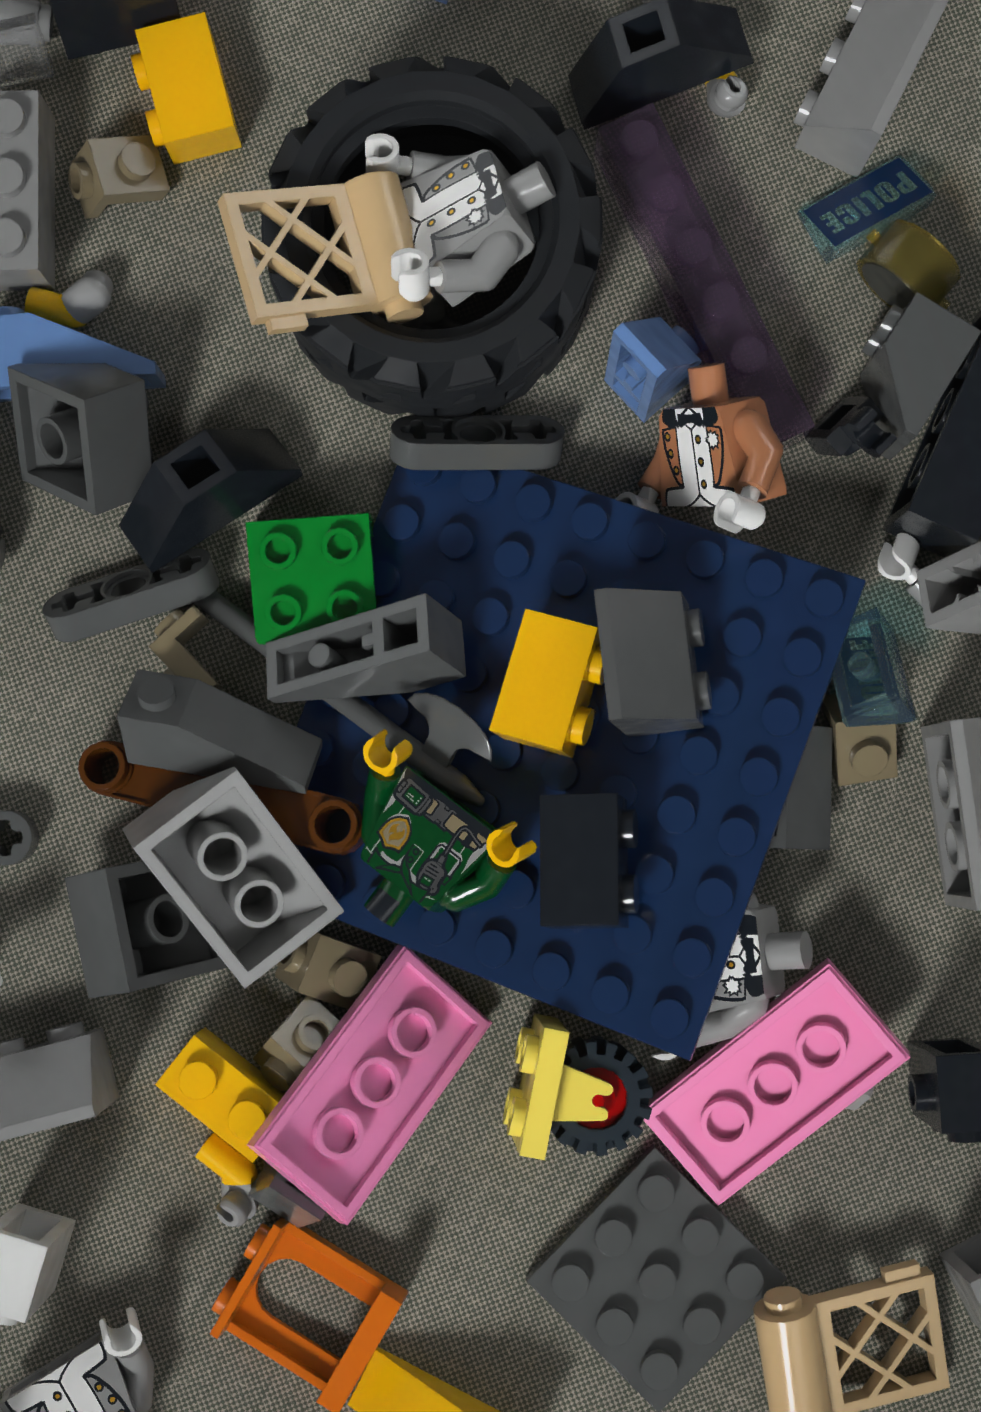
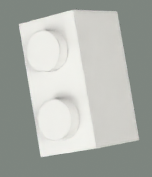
[0,1203,76,1326]

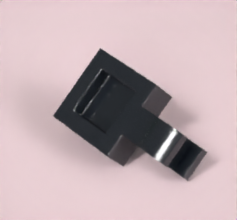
[803,396,897,458]

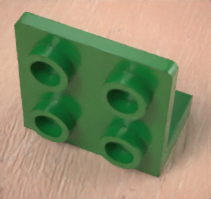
[245,513,377,644]

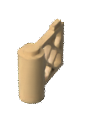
[217,171,433,335]
[753,1259,950,1412]

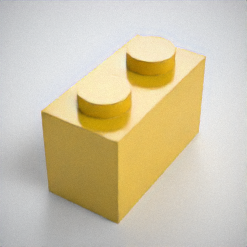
[131,12,242,165]
[489,608,604,758]
[155,1027,286,1163]

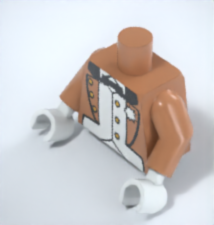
[615,363,787,533]

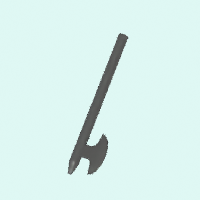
[193,590,492,806]

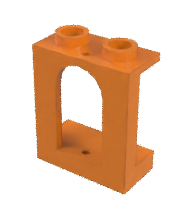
[210,1217,409,1412]

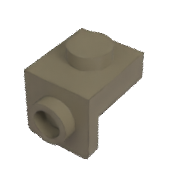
[68,135,170,219]
[149,605,224,691]
[822,685,898,787]
[275,931,382,1009]
[253,996,340,1092]

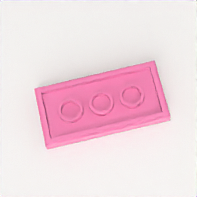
[247,945,492,1226]
[644,958,911,1206]

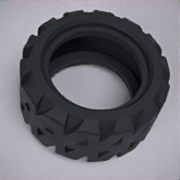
[261,56,603,417]

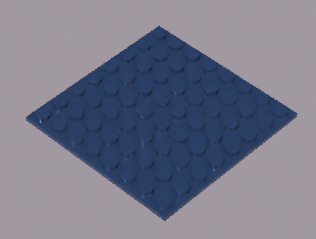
[294,465,866,1061]

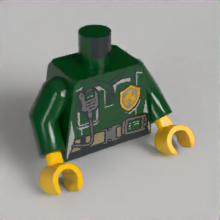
[361,729,537,927]

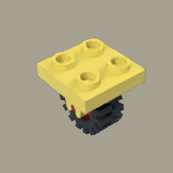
[503,1013,653,1160]

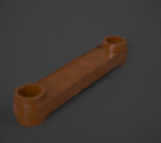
[78,740,364,855]

